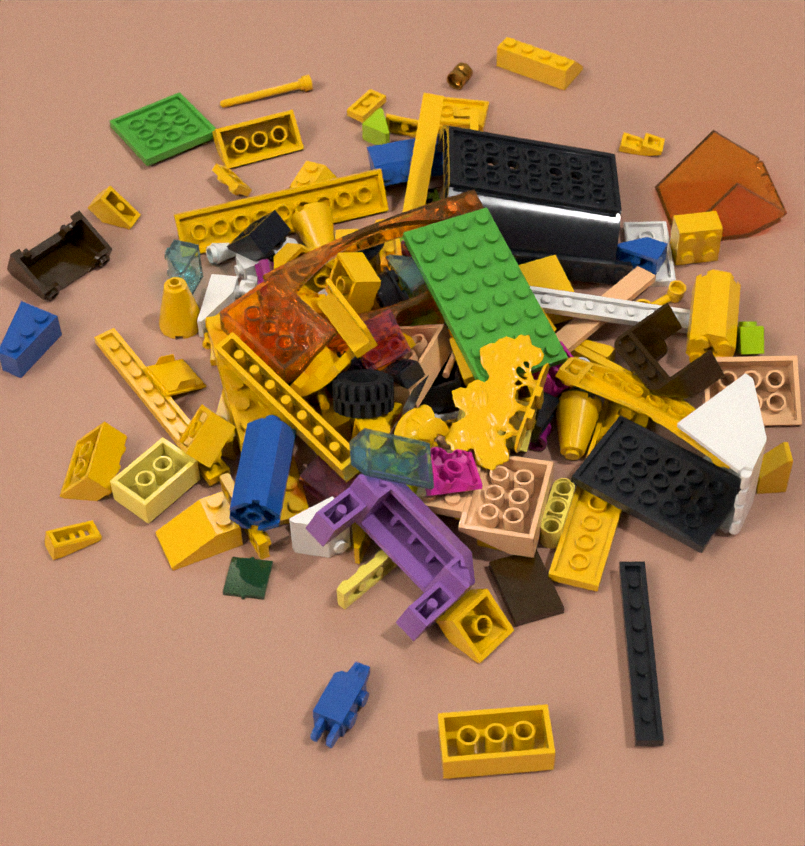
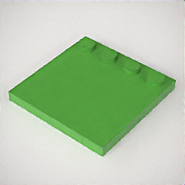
[110,92,216,166]

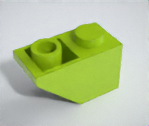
[736,321,764,354]

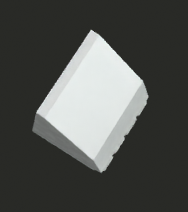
[677,373,767,535]

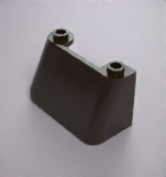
[7,211,112,301]

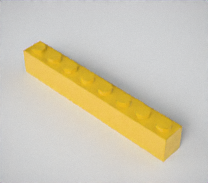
[215,332,365,483]

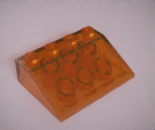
[220,274,337,384]

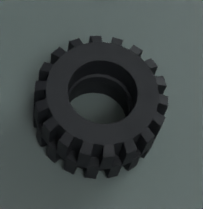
[332,369,394,419]

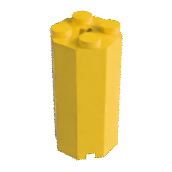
[685,269,741,363]

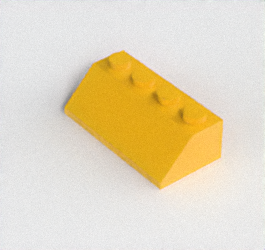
[497,37,583,90]
[212,109,304,168]

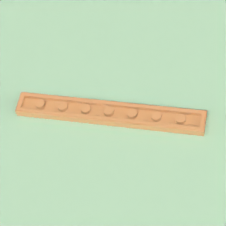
[556,266,656,352]

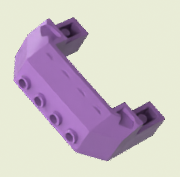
[305,473,475,641]

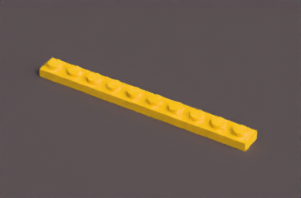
[94,328,231,486]

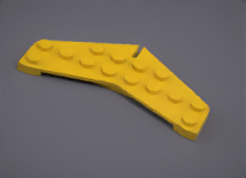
[555,357,730,469]

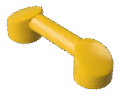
[636,280,686,306]

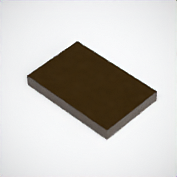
[489,549,564,627]

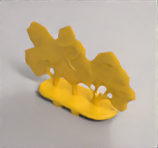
[445,335,549,471]

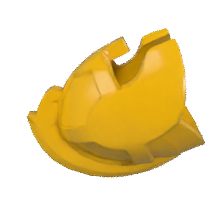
[394,405,449,457]

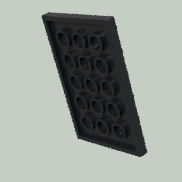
[571,415,742,553]

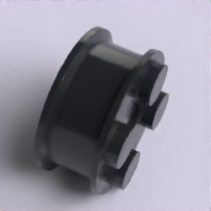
[375,266,411,321]

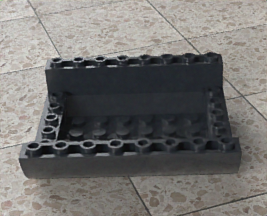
[437,125,622,261]

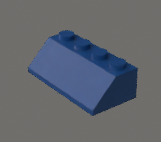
[366,134,444,187]

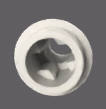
[206,243,236,264]

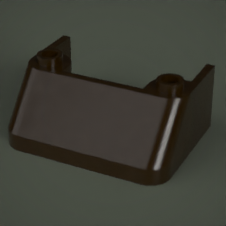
[614,303,725,399]

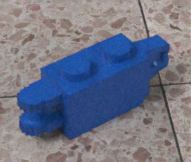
[310,662,370,748]

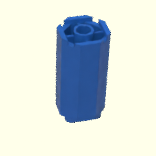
[229,415,297,531]

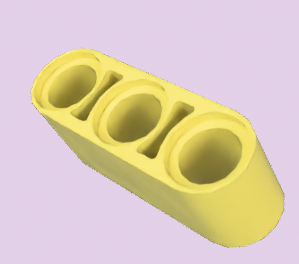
[540,478,575,549]

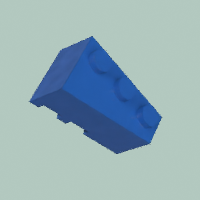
[0,301,62,378]

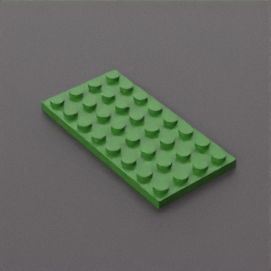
[402,207,568,382]

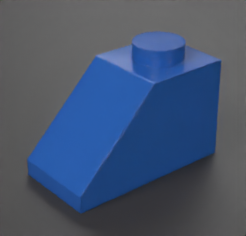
[615,237,668,275]

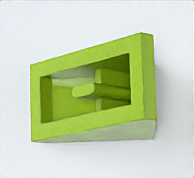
[362,108,390,145]

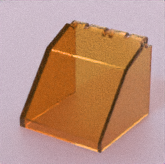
[655,130,787,241]

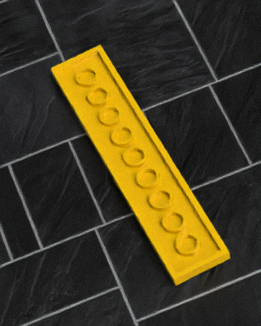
[173,168,389,257]
[205,311,309,525]
[548,398,650,592]

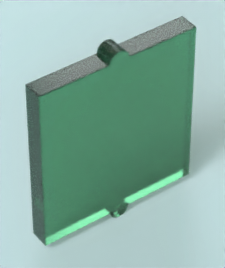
[223,557,273,600]

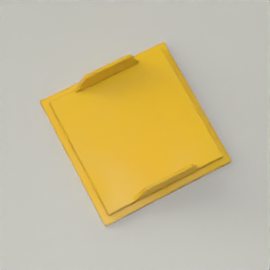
[143,354,206,397]

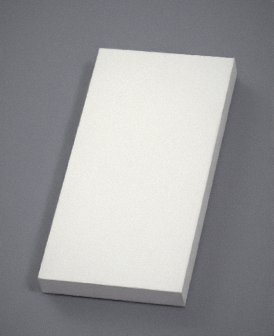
[623,221,676,287]

